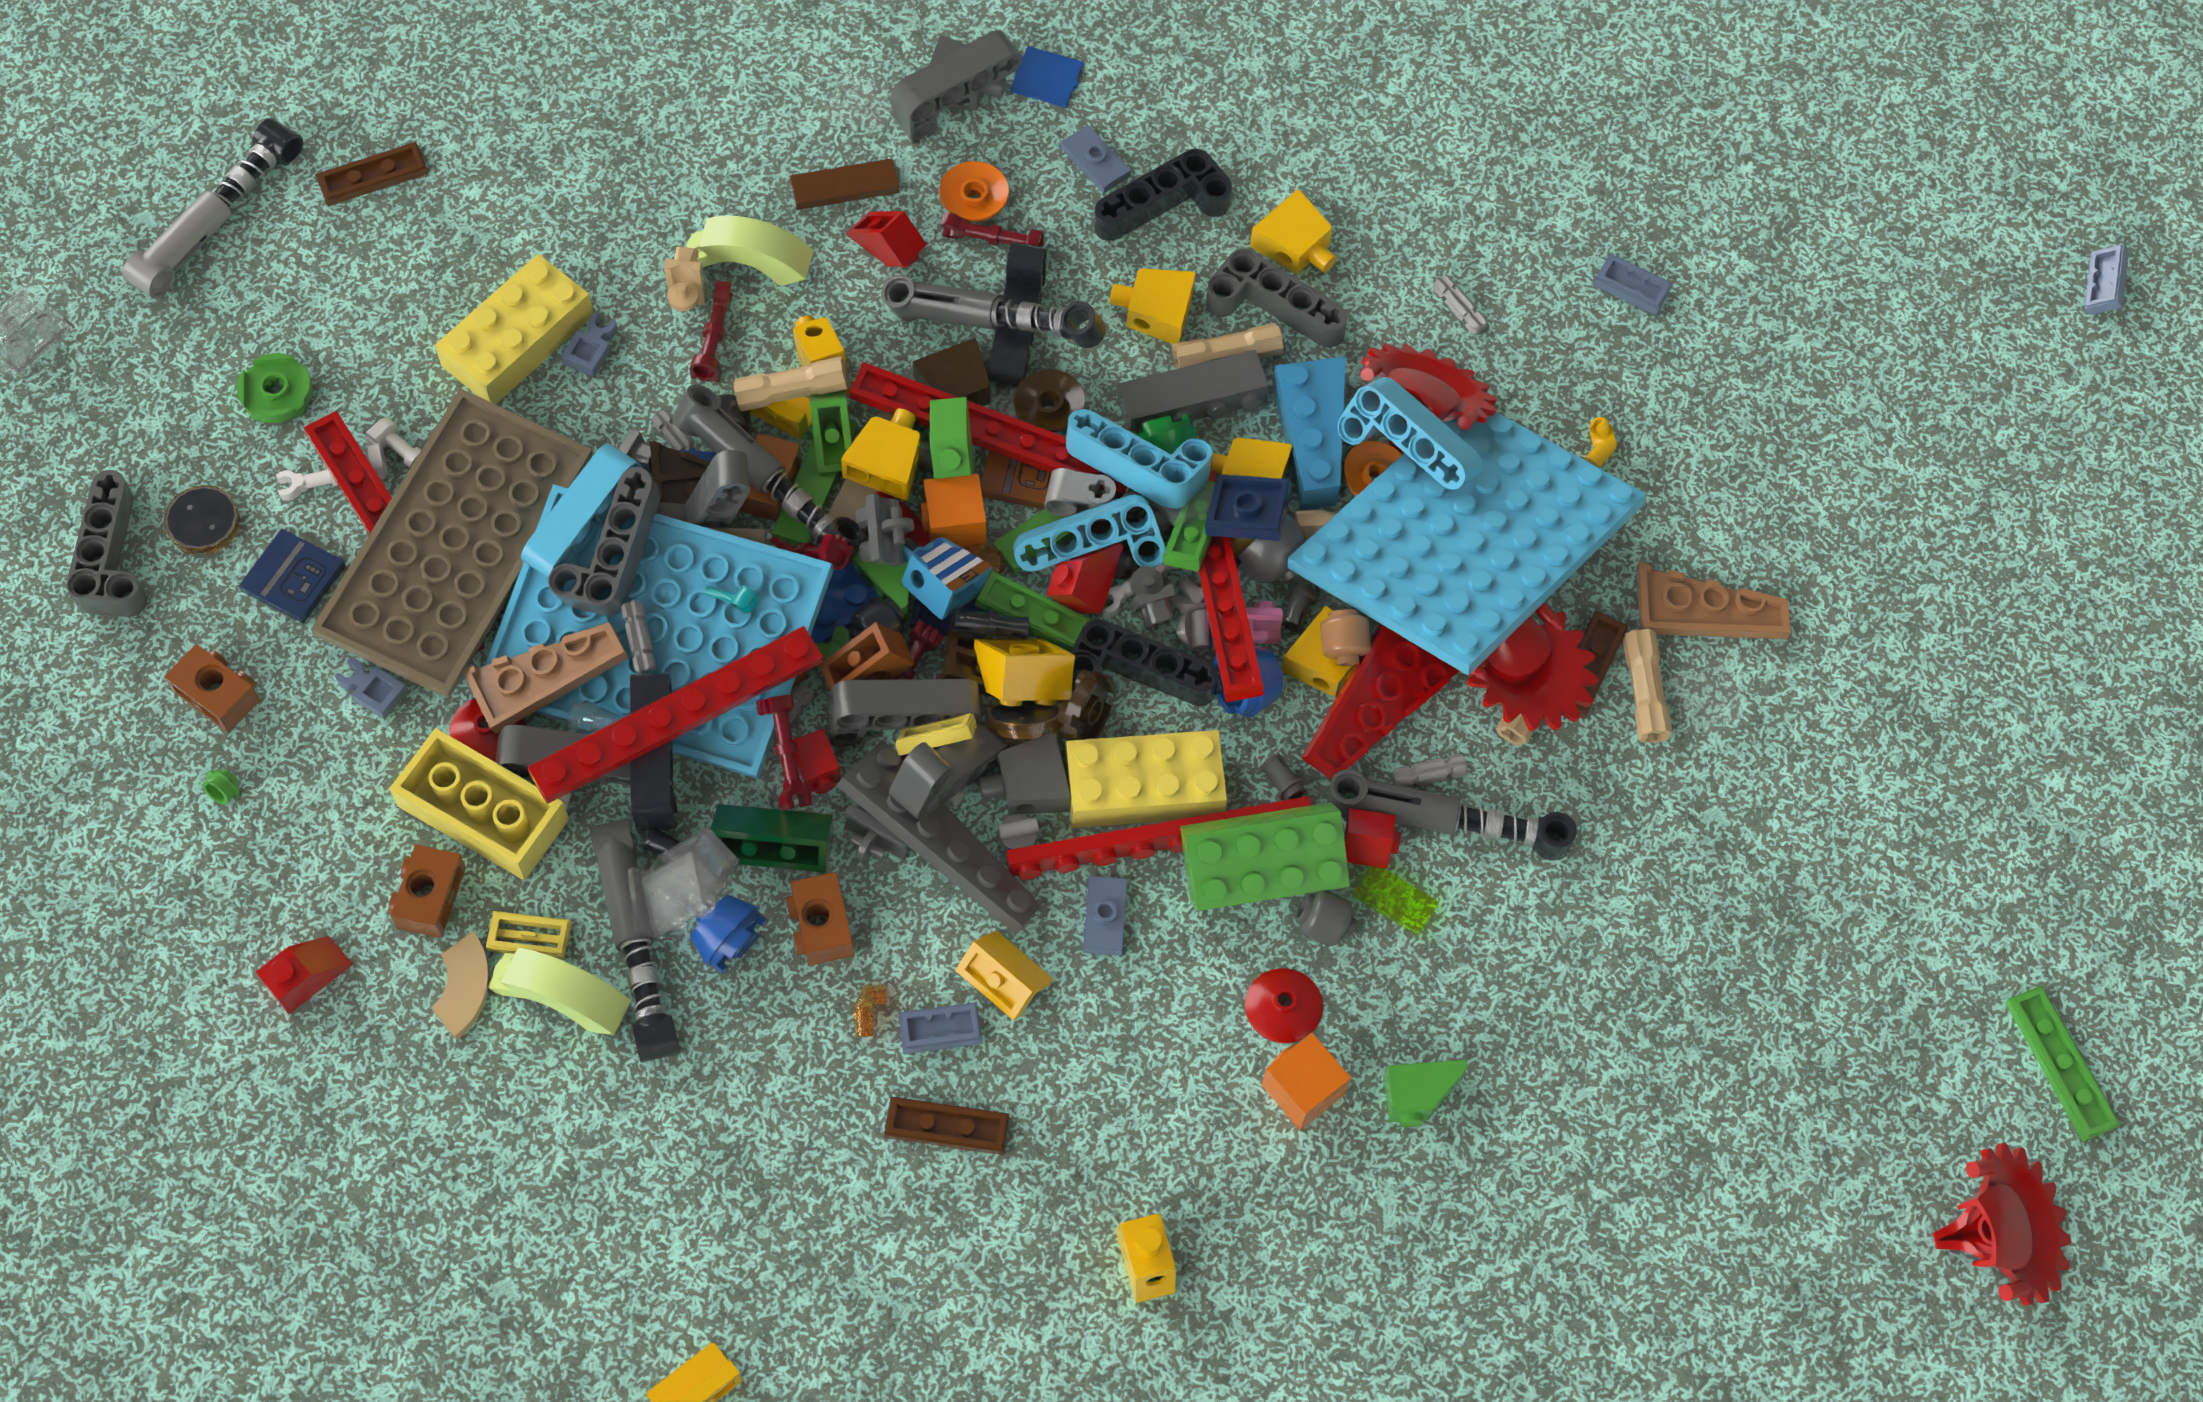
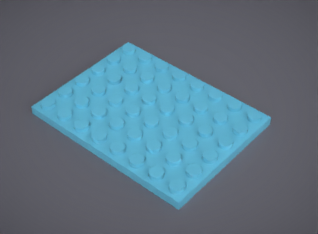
[1288,412,1646,676]
[485,484,833,779]

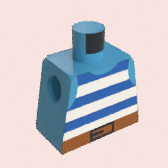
[902,537,993,620]

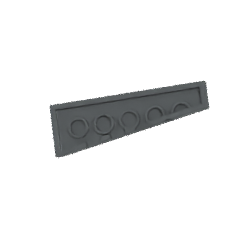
[837,740,1041,935]

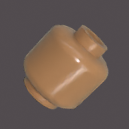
[1320,609,1371,666]

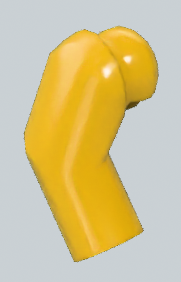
[1584,417,1617,468]

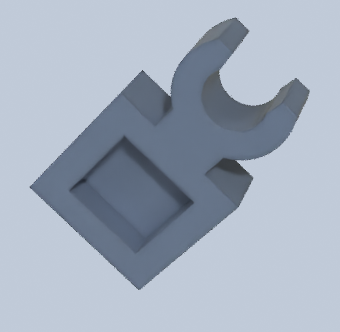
[561,312,617,377]
[335,658,408,720]

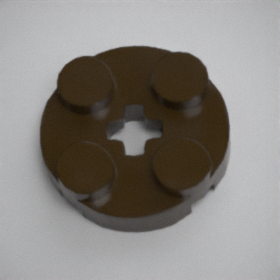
[1057,669,1115,741]

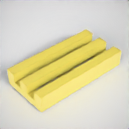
[895,713,977,756]
[486,911,572,960]

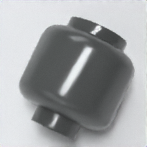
[1295,890,1356,946]

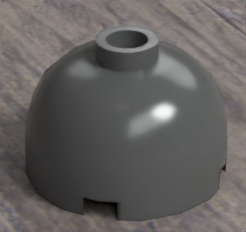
[1235,512,1306,584]

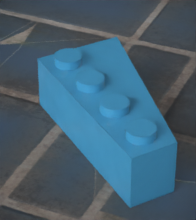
[1272,356,1346,510]

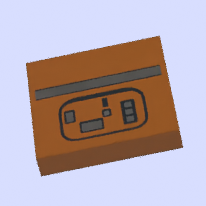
[980,450,1051,509]

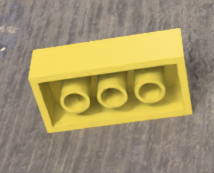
[435,254,594,404]
[389,728,569,881]
[1065,730,1227,828]

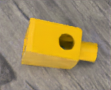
[1250,189,1337,274]
[1109,268,1196,344]
[793,315,851,395]
[841,408,921,501]
[1210,437,1292,479]
[1281,606,1360,697]
[1115,1213,1176,1303]

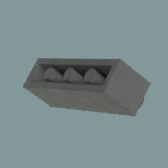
[1117,350,1269,434]

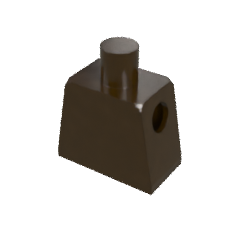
[913,338,991,406]

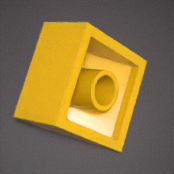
[974,638,1075,706]

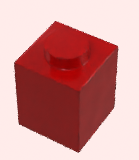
[793,729,841,794]
[1344,808,1401,869]

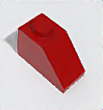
[846,211,927,268]
[1046,543,1124,614]
[255,935,353,1015]

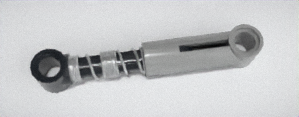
[122,118,303,299]

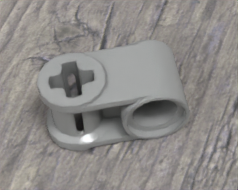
[1044,468,1116,521]

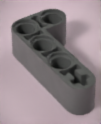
[891,30,1023,144]
[1206,249,1347,348]
[656,450,751,529]
[548,467,661,616]
[66,470,147,617]
[827,679,982,747]
[889,721,1011,820]
[495,725,631,785]

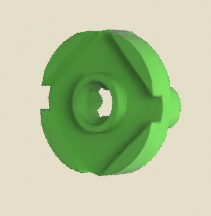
[237,353,313,423]

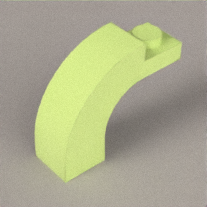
[687,216,814,286]
[487,948,632,1035]

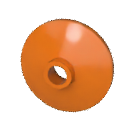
[939,161,1009,222]
[1343,441,1402,496]

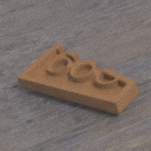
[1636,562,1791,639]
[463,622,629,734]

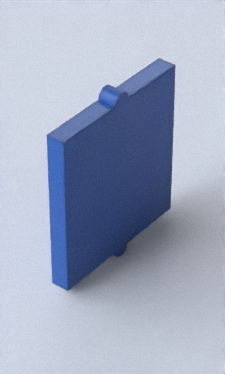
[1010,46,1084,108]

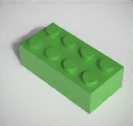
[1180,802,1350,911]

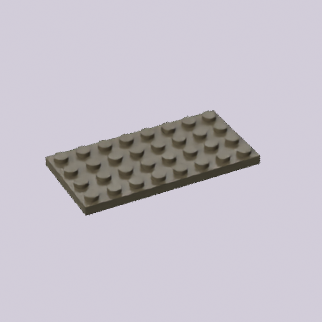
[311,388,593,698]

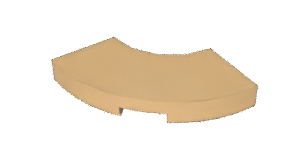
[431,931,490,1041]

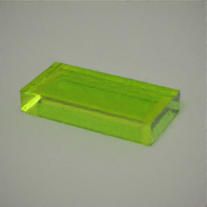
[1352,866,1439,936]

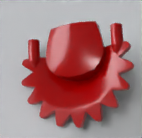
[1360,343,1497,452]
[1467,602,1599,731]
[1933,1142,2071,1306]

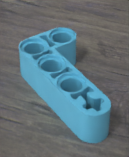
[1338,377,1483,490]
[1066,409,1213,509]
[521,443,646,578]
[1013,494,1165,572]

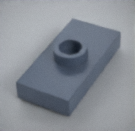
[1061,125,1131,194]
[2084,244,2129,315]
[1593,254,1673,316]
[1083,876,1127,956]
[898,1002,982,1054]

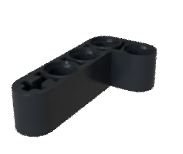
[1094,149,1232,241]
[987,242,1047,387]
[1070,619,1219,706]
[630,673,677,831]

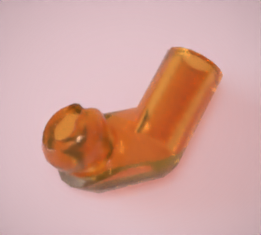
[853,983,887,1037]

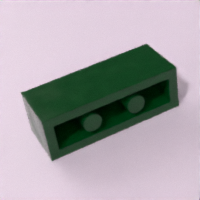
[710,804,833,873]

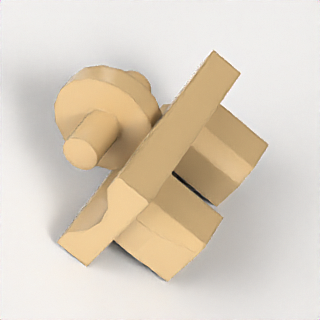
[664,247,707,311]

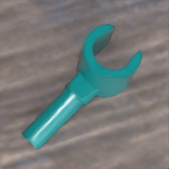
[705,585,760,614]

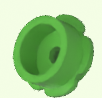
[202,769,240,805]

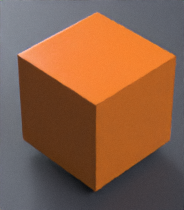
[920,473,986,549]
[1262,1033,1351,1131]

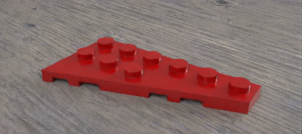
[1301,623,1459,780]

